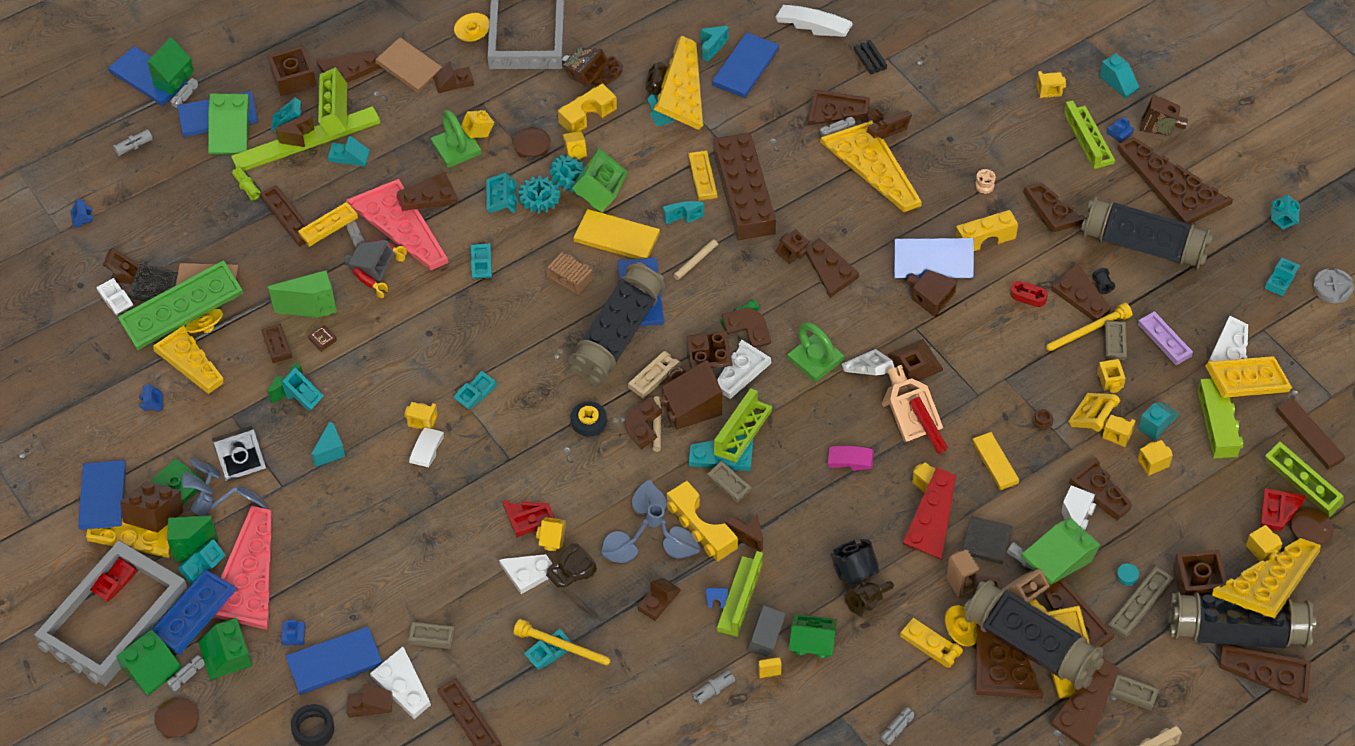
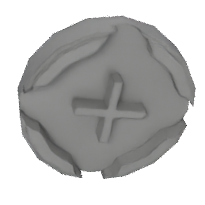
[1313,268,1354,304]

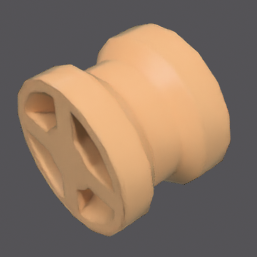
[975,169,996,194]

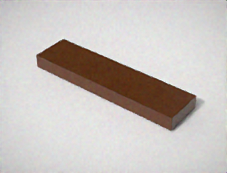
[260,185,308,247]
[1276,398,1345,469]
[437,679,501,746]

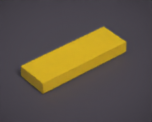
[688,150,717,201]
[298,202,358,247]
[972,432,1019,490]

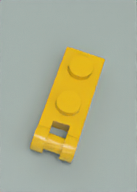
[900,618,963,668]

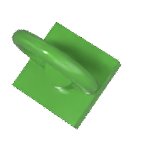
[431,110,482,168]
[787,322,844,383]

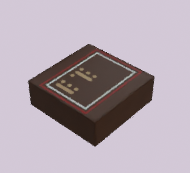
[308,325,337,352]

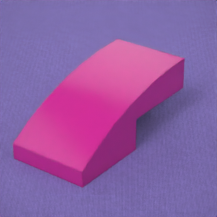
[828,446,874,471]

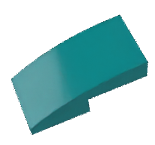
[663,201,704,225]
[471,244,492,279]
[1265,258,1300,296]
[453,371,498,410]
[178,539,226,584]
[524,629,572,670]

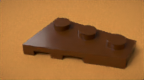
[396,172,458,211]
[1069,458,1132,521]

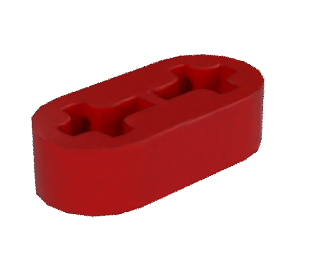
[1010,281,1048,307]

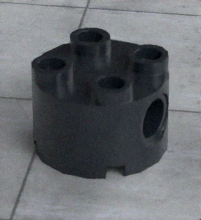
[830,539,879,585]

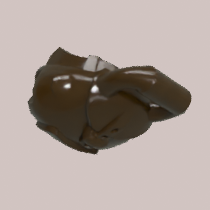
[645,62,668,95]
[546,543,597,588]
[844,581,894,616]

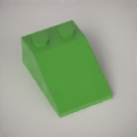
[209,94,251,155]
[572,148,628,213]
[268,271,337,318]
[1021,517,1100,584]

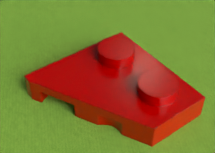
[1260,489,1306,532]
[502,500,555,538]

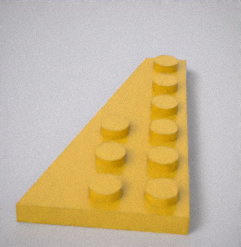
[654,36,703,130]
[820,121,922,212]

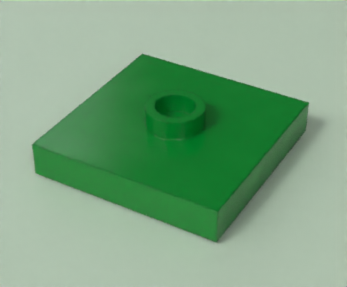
[150,458,205,505]

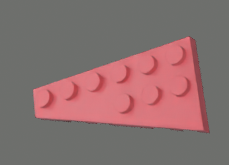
[346,179,448,270]
[213,506,272,630]

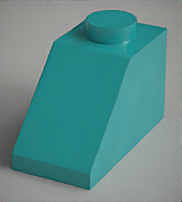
[1100,53,1139,99]
[1138,402,1180,441]

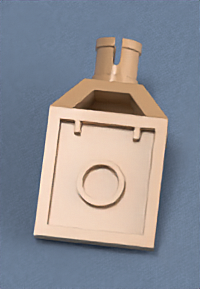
[882,365,943,443]

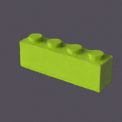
[318,67,347,137]
[1197,379,1243,459]
[1265,441,1344,518]

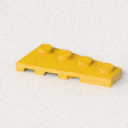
[153,325,224,394]
[86,522,171,558]

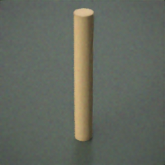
[673,239,718,280]
[653,396,661,452]

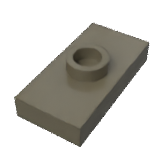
[1105,321,1127,360]
[707,461,752,504]
[408,622,455,649]
[1109,674,1159,711]

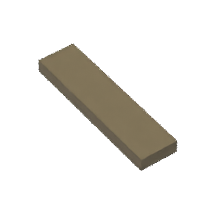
[1108,566,1174,640]

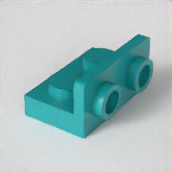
[486,172,518,214]

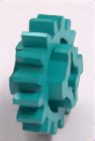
[549,155,585,193]
[518,175,560,214]

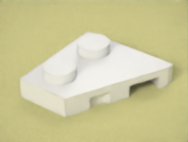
[842,349,894,375]
[499,554,557,594]

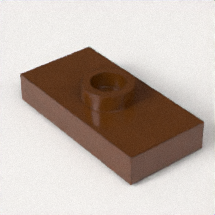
[261,324,292,363]

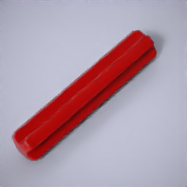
[909,397,948,454]

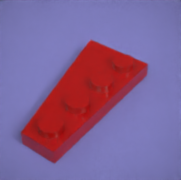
[903,467,956,560]

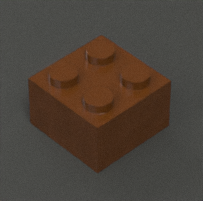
[268,46,317,96]
[120,481,183,533]
[1173,550,1227,596]

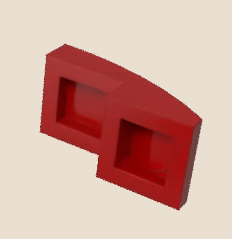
[90,558,138,602]

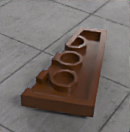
[1043,578,1114,647]
[1219,645,1311,703]
[1051,657,1119,746]

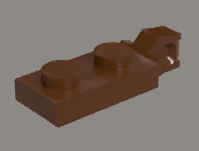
[867,110,912,139]

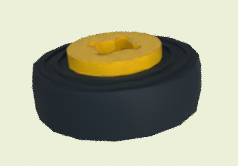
[570,401,607,436]

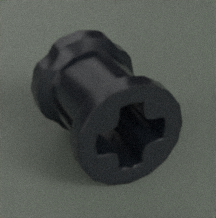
[1092,268,1115,294]

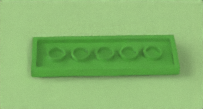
[118,260,244,351]

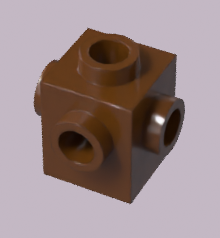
[775,229,810,264]

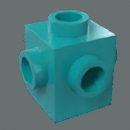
[1270,195,1300,230]

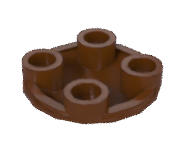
[591,56,623,86]
[513,127,551,157]
[1290,508,1334,544]
[155,697,199,738]

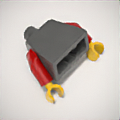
[345,239,407,298]

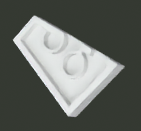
[1208,316,1248,362]
[717,340,772,399]
[370,647,431,719]

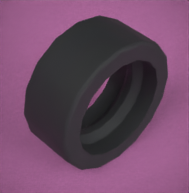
[291,704,334,746]

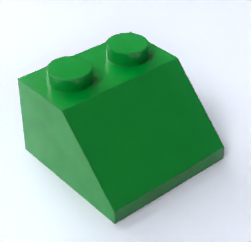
[147,38,194,95]
[167,516,218,563]
[789,614,837,658]
[198,618,252,680]
[116,630,182,696]

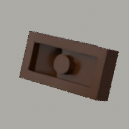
[434,62,474,93]
[275,113,315,147]
[103,248,145,285]
[725,514,763,552]
[638,578,681,621]
[346,684,393,718]

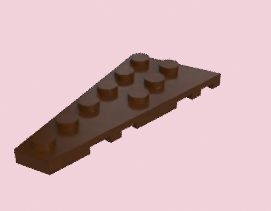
[1117,137,1233,224]
[976,576,1043,699]

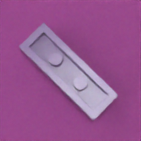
[1138,311,1193,365]

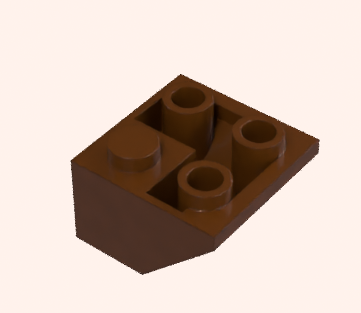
[687,331,733,369]
[888,339,943,381]

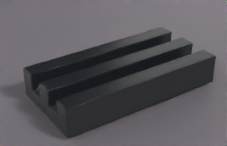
[854,40,887,75]

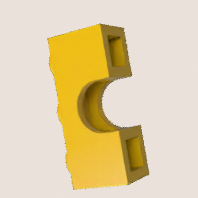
[558,84,617,133]
[955,210,1018,251]

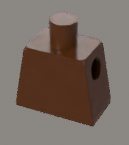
[907,270,957,317]

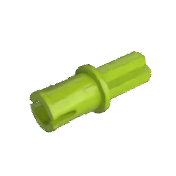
[232,167,261,200]

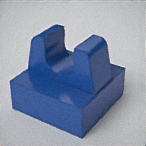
[1107,117,1134,143]
[70,199,94,227]
[139,384,163,412]
[706,588,728,608]
[281,620,306,645]

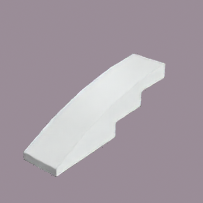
[776,5,853,37]

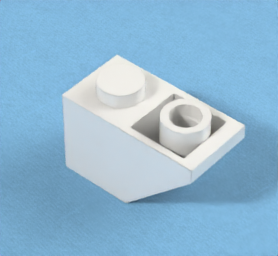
[1061,485,1096,530]

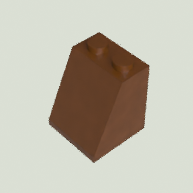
[660,360,723,430]

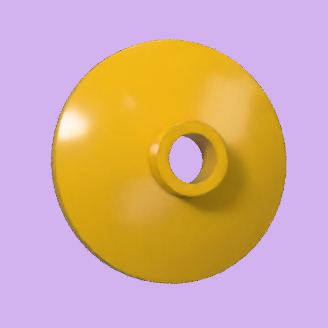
[454,13,490,42]
[186,309,223,333]
[945,605,976,647]

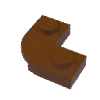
[721,308,771,348]
[625,397,663,450]

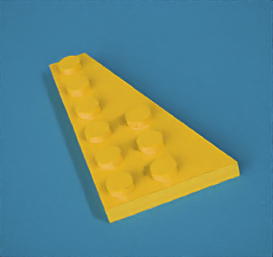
[1212,538,1321,618]

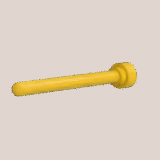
[1046,302,1132,351]
[513,619,610,665]

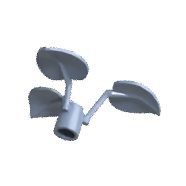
[182,457,267,516]
[601,480,700,563]

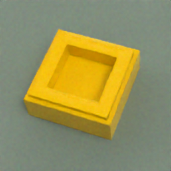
[758,657,782,678]

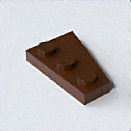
[316,50,382,83]
[808,90,870,125]
[1023,183,1087,233]
[806,238,859,298]
[1051,263,1111,321]

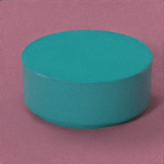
[1117,564,1139,586]

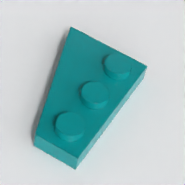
[689,434,754,471]

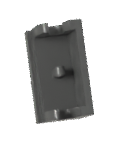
[747,605,786,656]

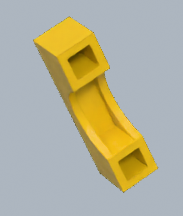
[666,481,738,562]

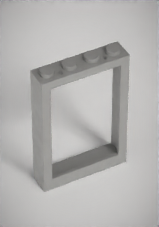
[488,0,565,69]
[34,540,188,687]

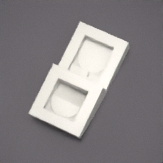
[96,278,134,316]
[409,427,444,468]

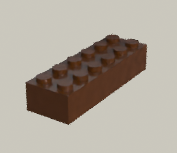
[713,132,776,240]

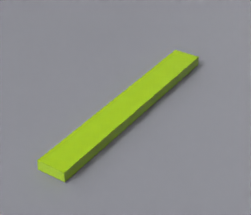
[231,106,380,171]

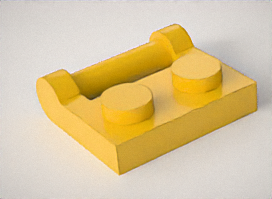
[1068,393,1120,432]

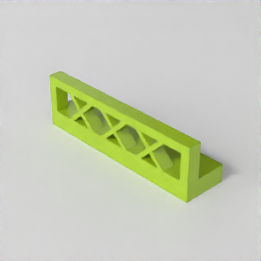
[1064,100,1115,169]
[714,388,772,463]
[717,551,763,637]

